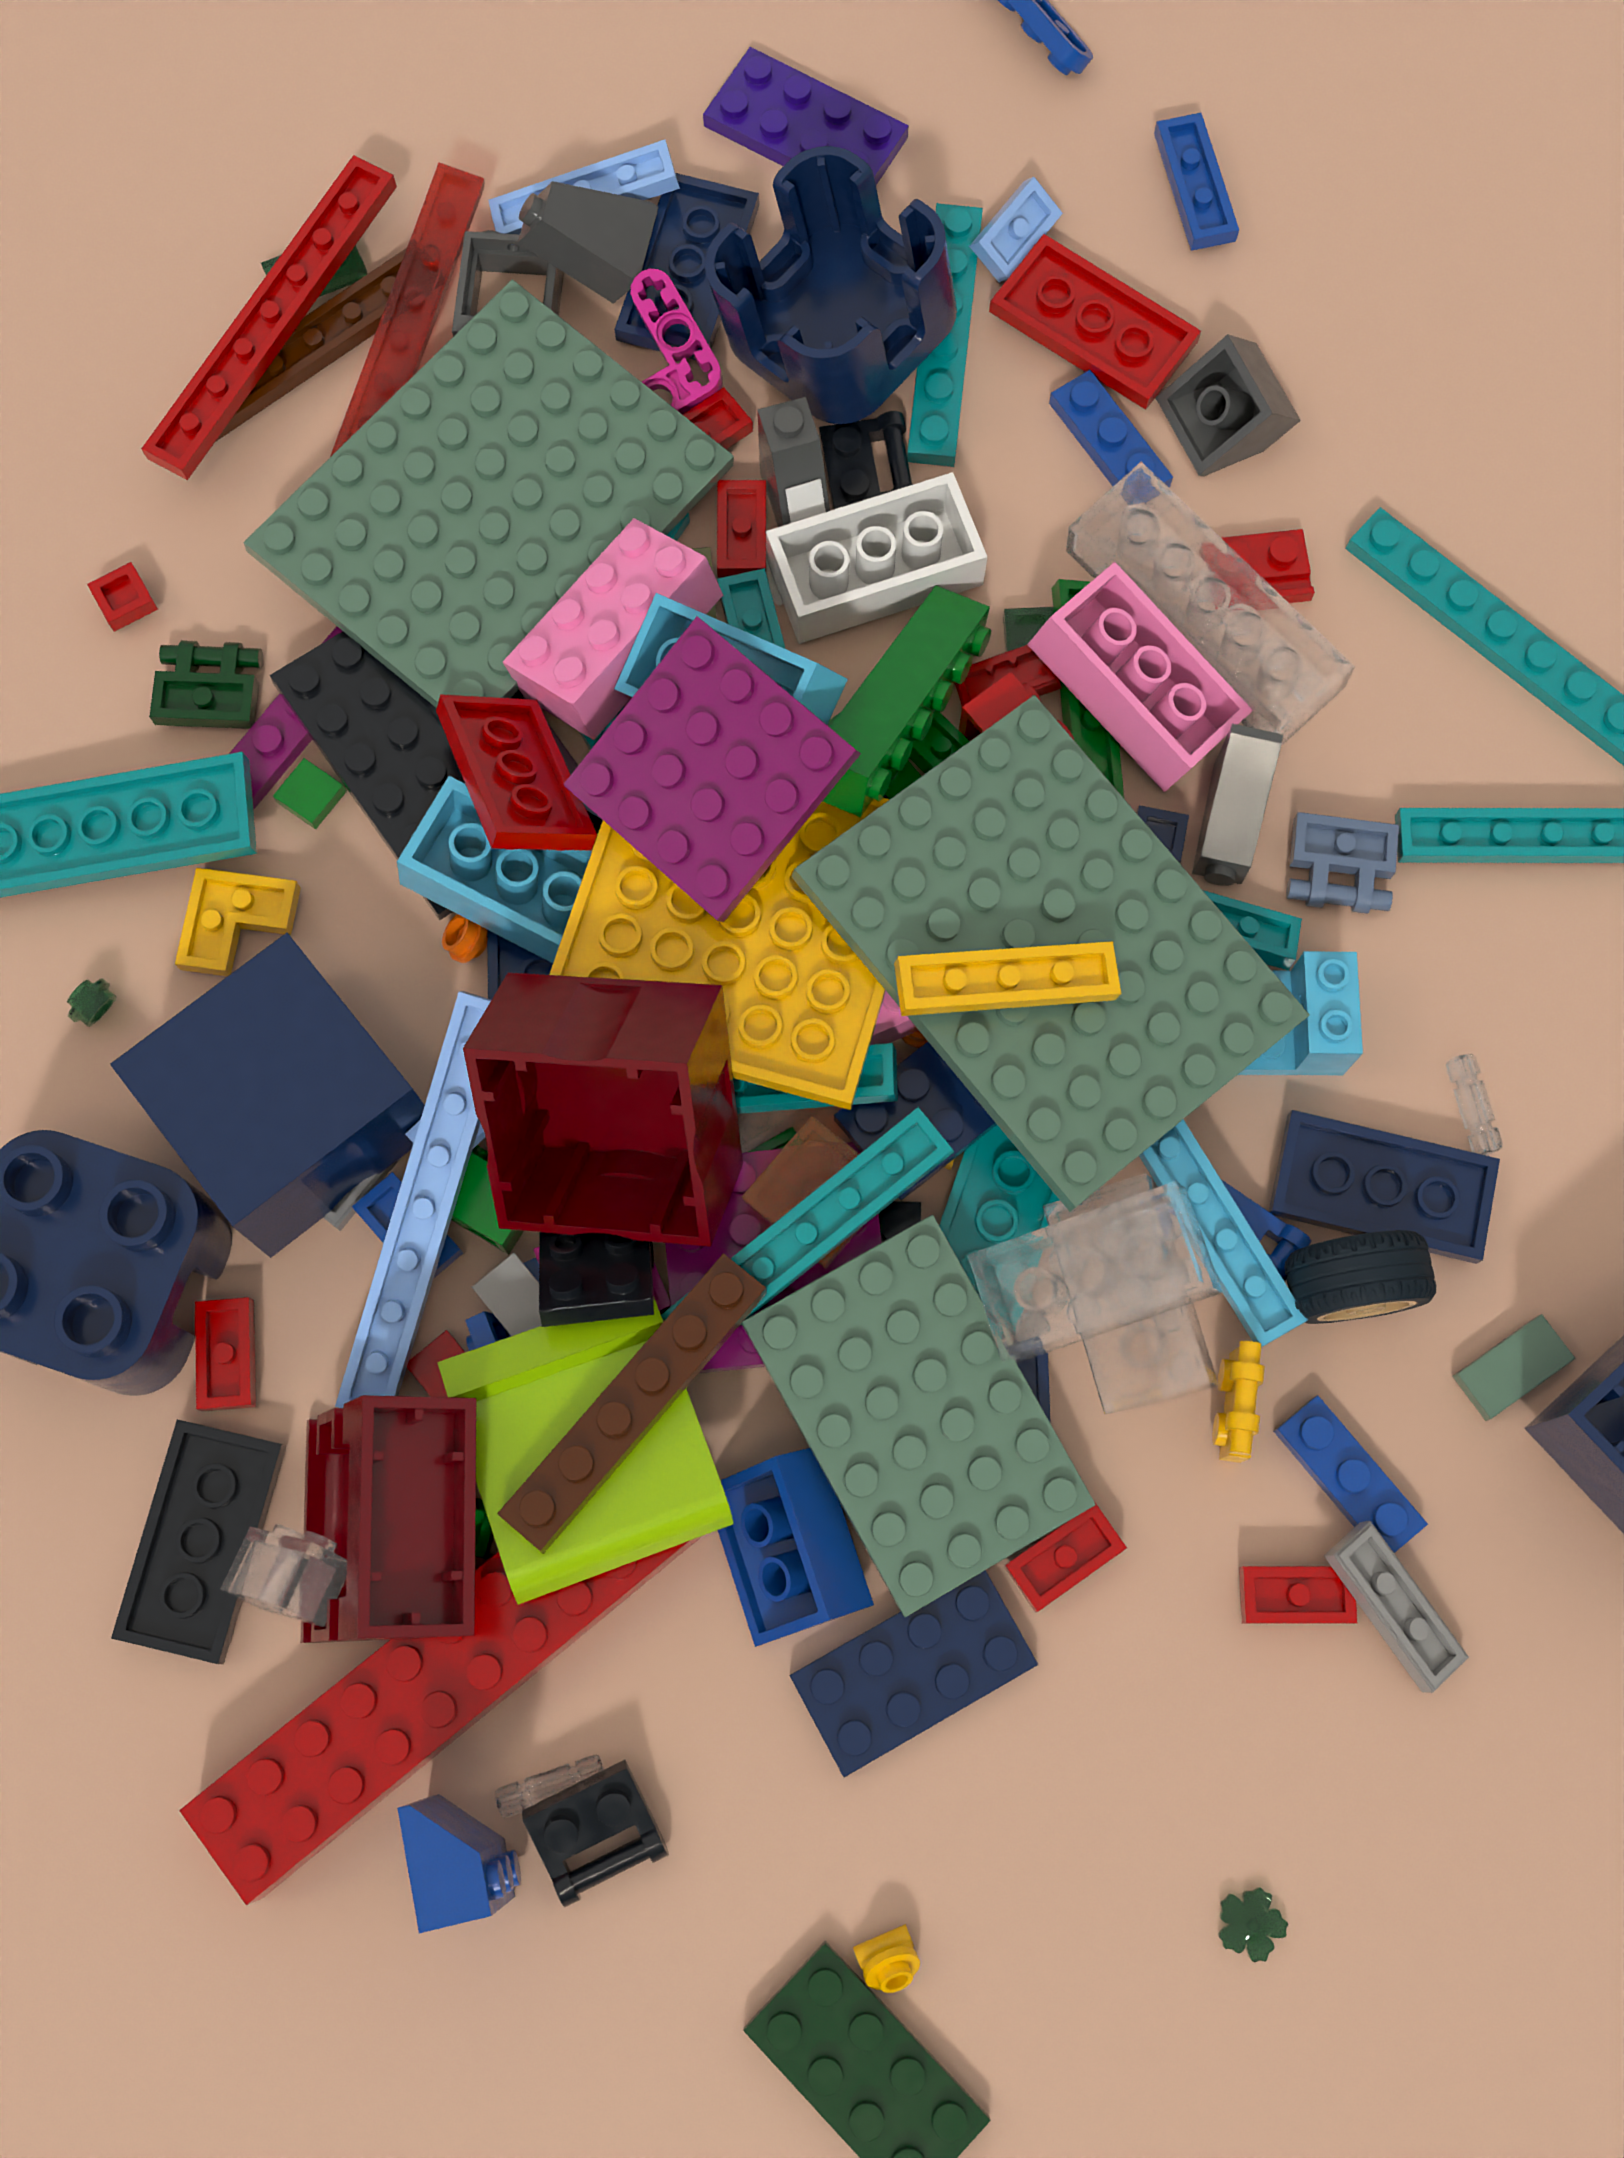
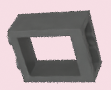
[452,230,564,337]

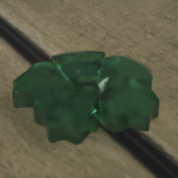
[1218,1887,1289,1962]

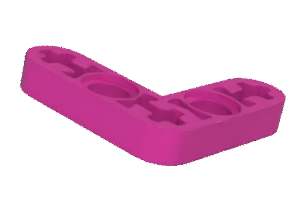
[631,269,723,415]

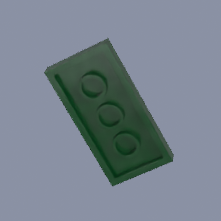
[743,1941,991,2158]

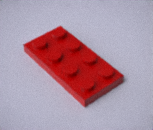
[989,234,1201,410]
[436,694,597,851]

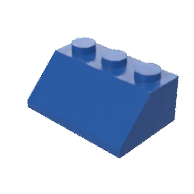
[718,1448,874,1647]
[397,1794,521,1934]

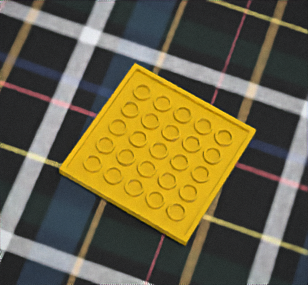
[549,798,889,1110]

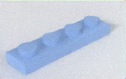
[488,139,680,245]

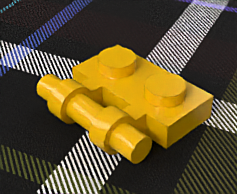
[1212,1341,1265,1463]

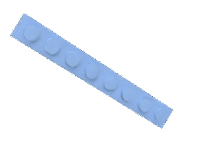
[335,991,491,1408]

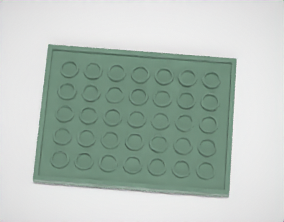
[243,279,734,708]
[791,695,1310,1212]

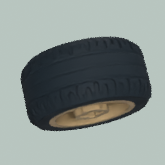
[1284,1230,1437,1324]

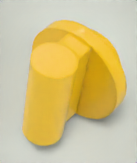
[853,1924,920,1993]

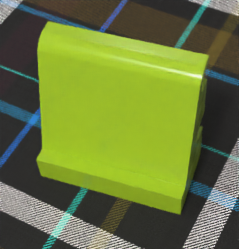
[437,1296,734,1605]

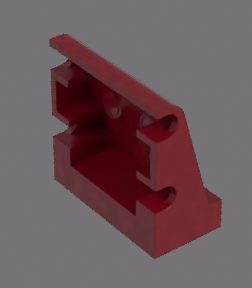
[300,1395,476,1643]

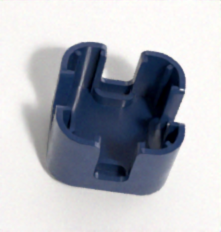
[705,146,957,424]
[0,1130,232,1396]

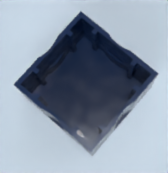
[110,933,425,1258]

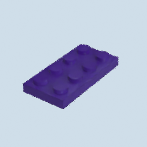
[703,47,909,185]

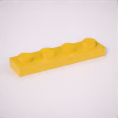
[894,941,1121,1016]

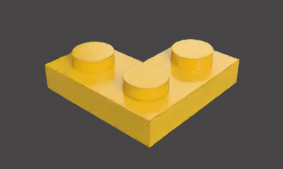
[175,868,301,976]

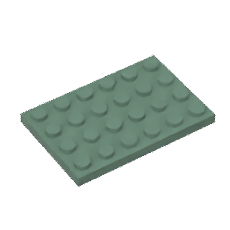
[741,1215,1096,1617]

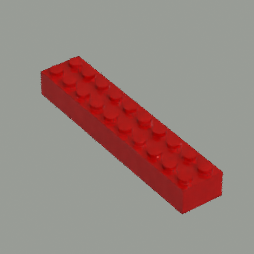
[179,1535,704,1905]

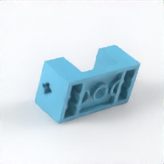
[1238,951,1363,1076]

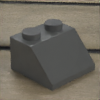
[1156,334,1301,477]

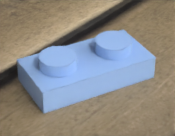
[969,177,1063,282]

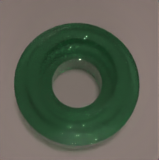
[67,978,116,1027]

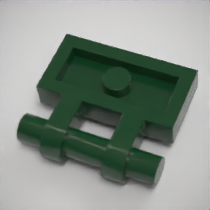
[149,640,263,729]

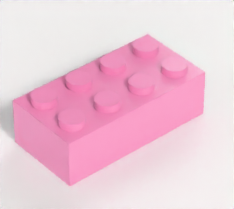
[503,518,723,740]
[1027,562,1253,792]

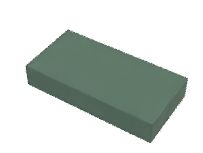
[1452,1314,1576,1421]

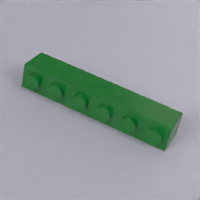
[822,585,991,817]

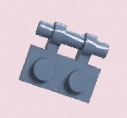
[1286,812,1399,914]

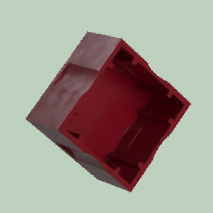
[463,972,743,1247]

